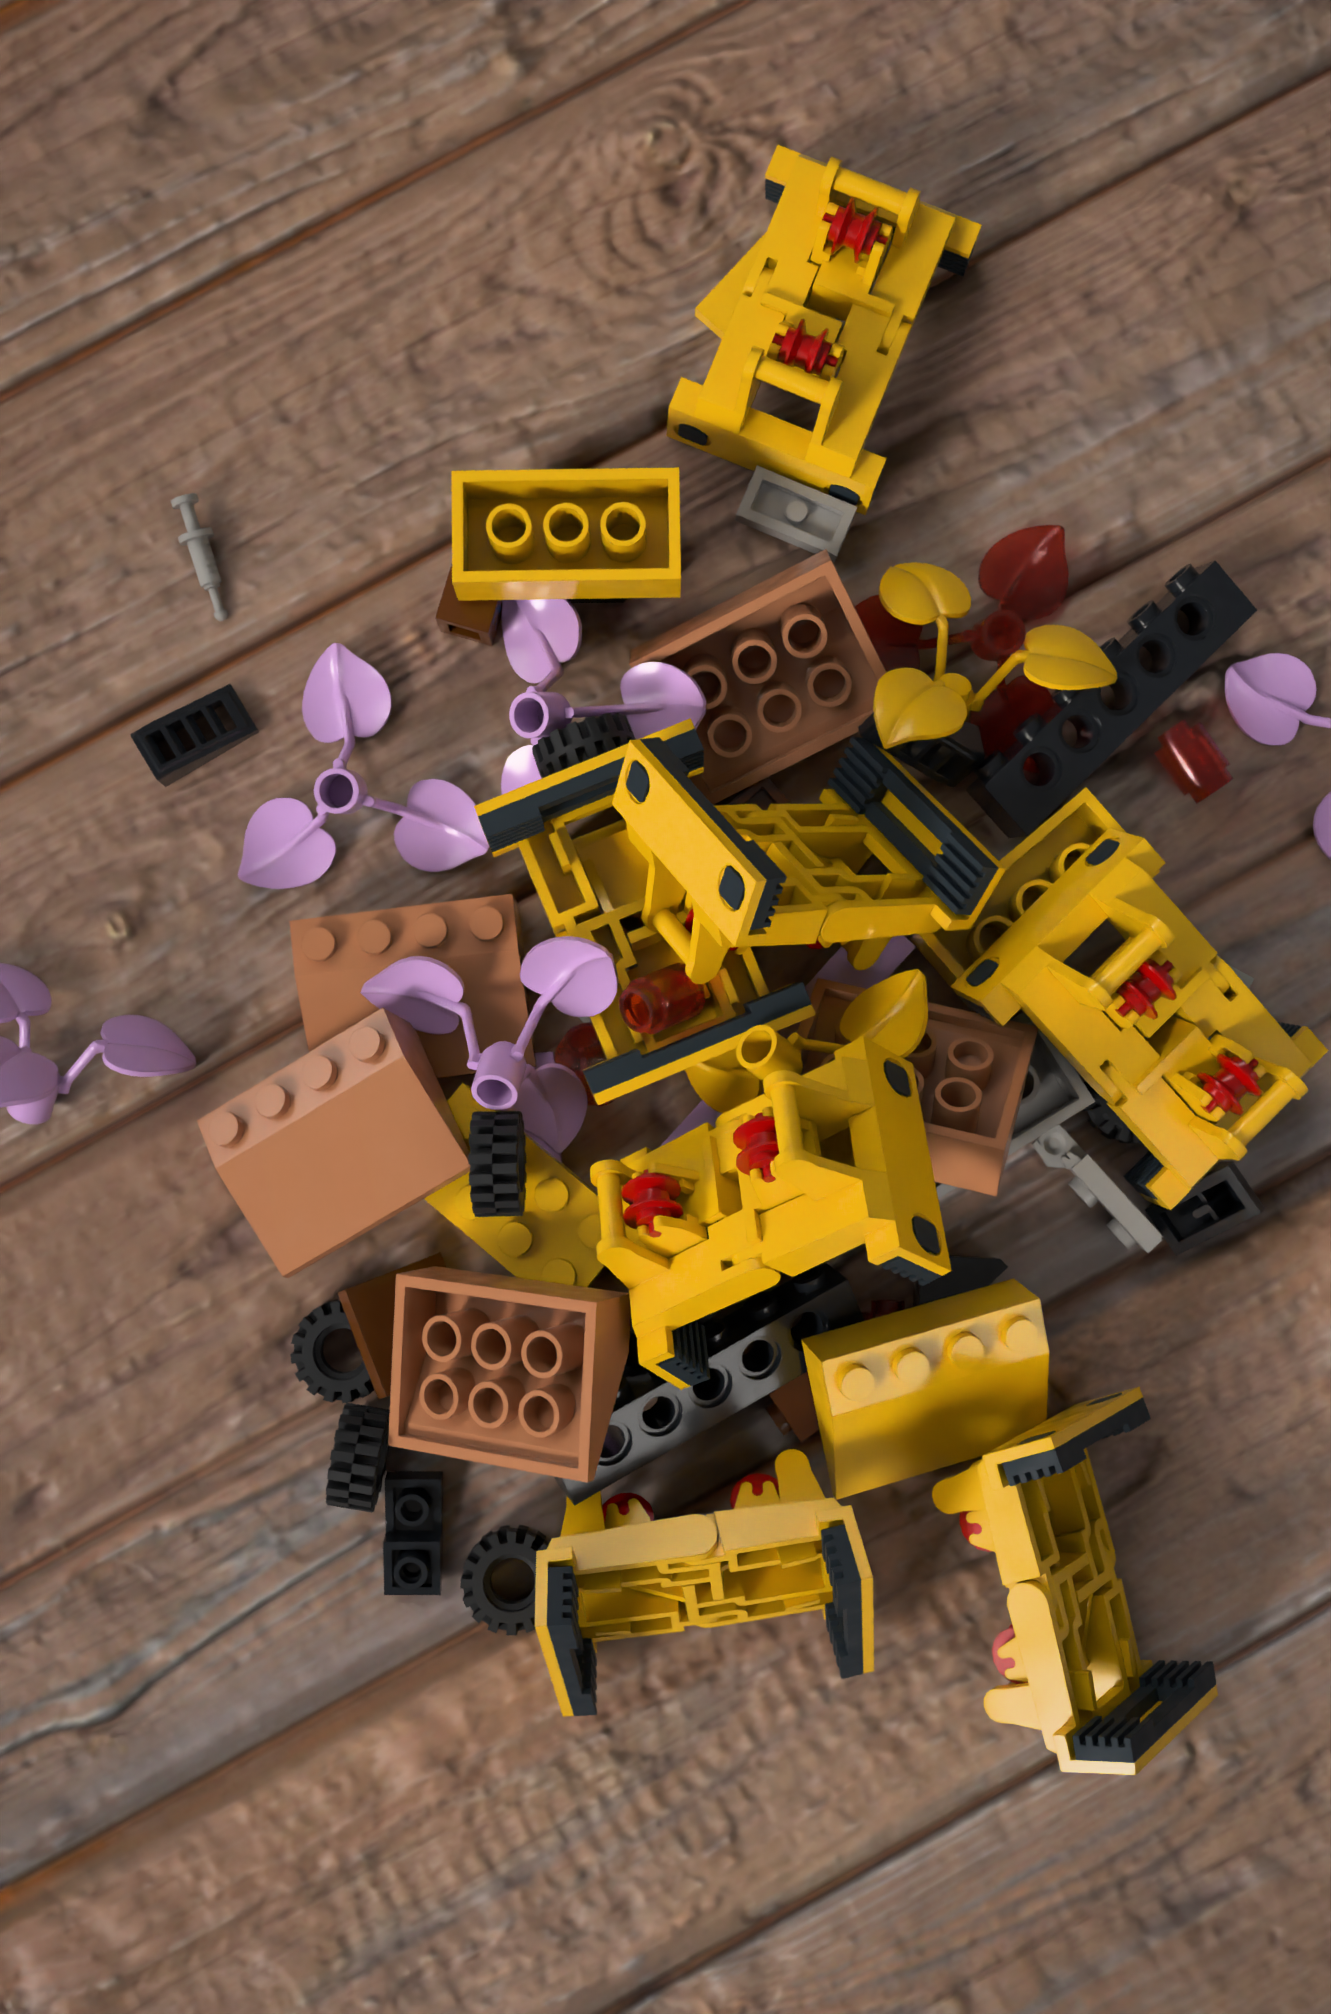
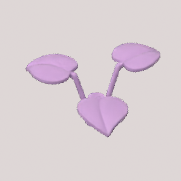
[501,599,706,826]
[238,643,489,889]
[1225,653,1331,860]
[360,936,619,1154]
[0,963,197,1124]

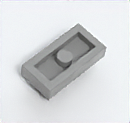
[735,465,857,562]

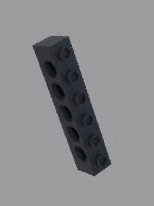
[966,560,1257,839]
[554,1262,865,1506]

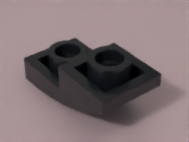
[383,1471,443,1595]

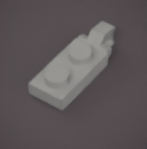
[1031,1124,1163,1253]

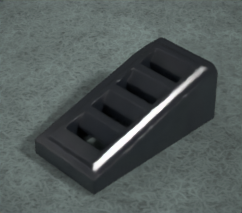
[130,684,259,787]
[858,713,985,788]

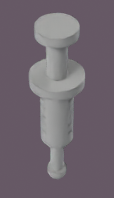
[171,493,228,621]

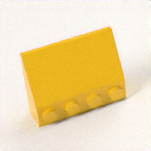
[801,1278,1049,1500]

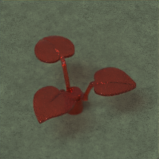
[855,525,1069,774]

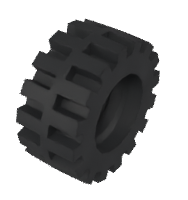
[532,713,636,779]

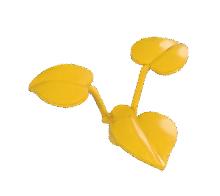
[873,562,1118,749]
[685,969,928,1167]

